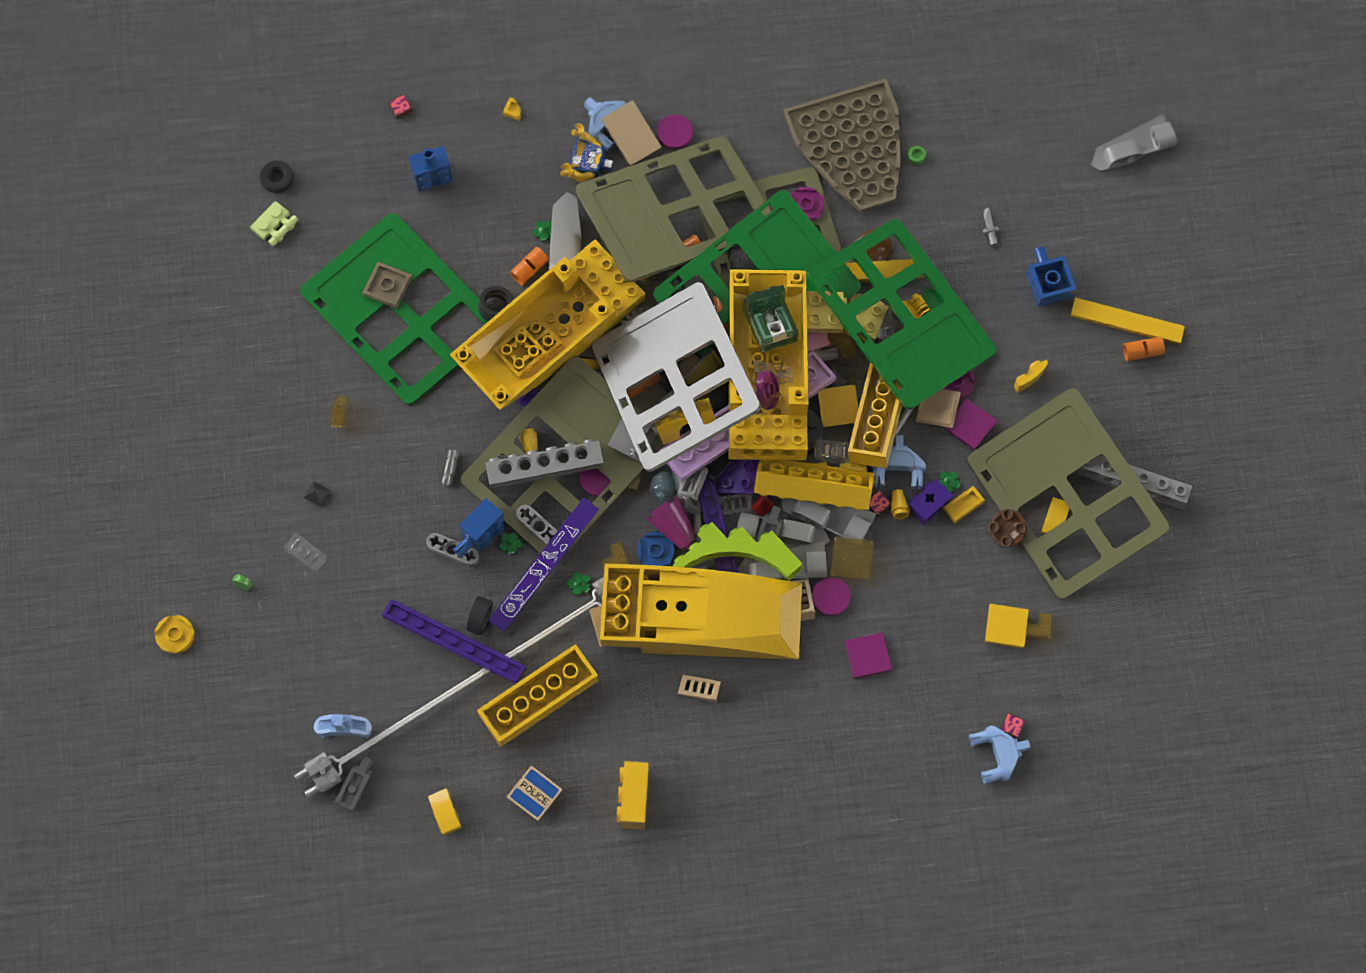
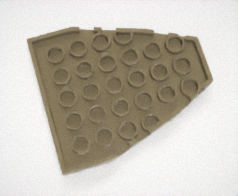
[783,78,900,213]

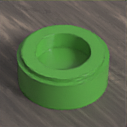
[908,146,927,165]
[232,575,252,591]

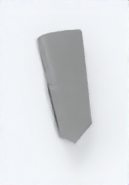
[1091,115,1177,172]
[549,192,582,270]
[781,498,876,546]
[737,512,830,548]
[738,541,827,581]

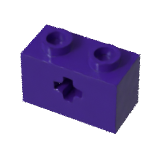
[909,479,953,525]

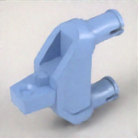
[584,97,627,152]
[871,435,926,489]
[314,714,372,739]
[969,726,1031,784]

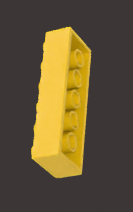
[848,363,902,468]
[754,460,874,510]
[477,644,599,747]

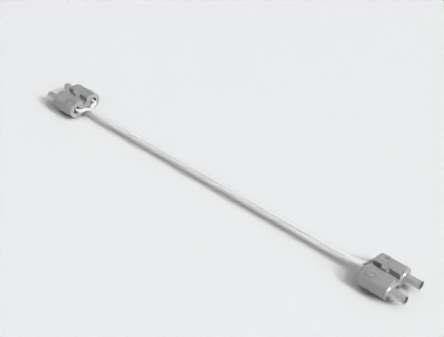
[294,577,604,798]

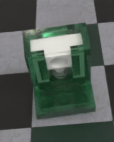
[743,285,798,352]

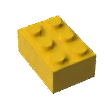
[617,761,649,830]

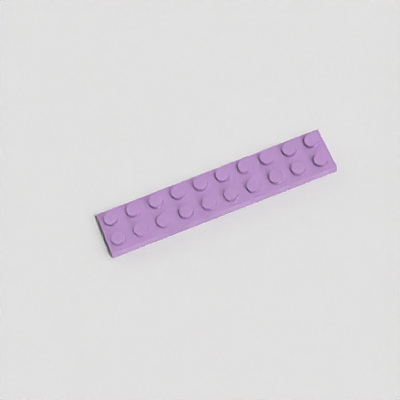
[659,350,836,482]

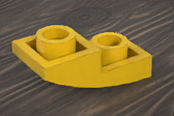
[1014,360,1048,393]
[428,788,462,836]

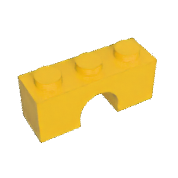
[655,398,716,445]

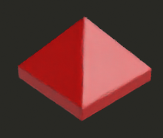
[752,495,774,517]

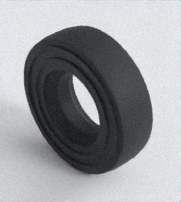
[260,160,294,193]

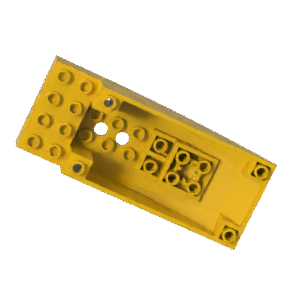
[450,240,646,410]
[729,270,808,460]
[600,564,802,660]

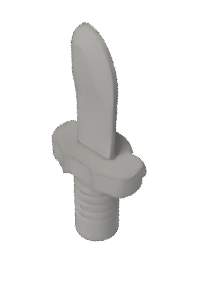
[983,208,999,247]

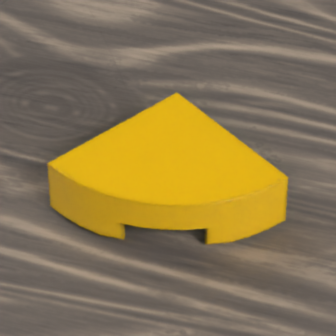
[503,97,521,121]

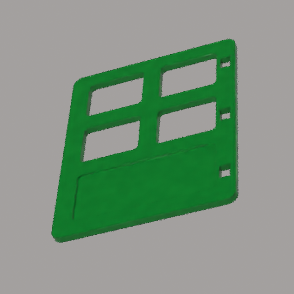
[653,190,861,365]
[300,213,489,405]
[807,219,997,409]

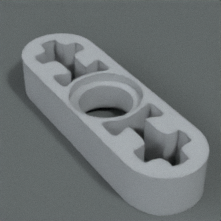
[516,505,557,545]
[426,533,479,567]

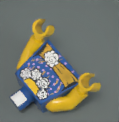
[560,123,613,183]

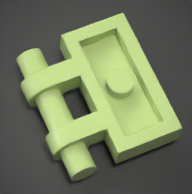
[250,201,299,246]

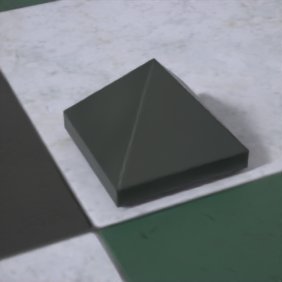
[304,481,330,507]

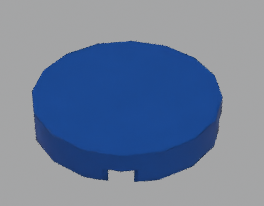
[637,531,675,566]

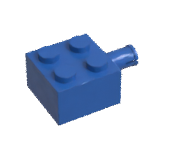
[408,146,453,191]
[1026,246,1077,307]
[453,498,505,558]

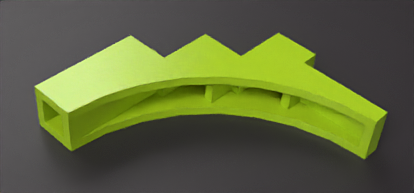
[673,522,804,581]

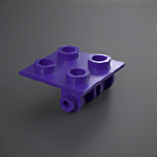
[718,459,759,497]

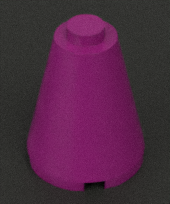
[646,495,697,551]

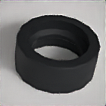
[478,286,514,321]
[466,596,493,636]

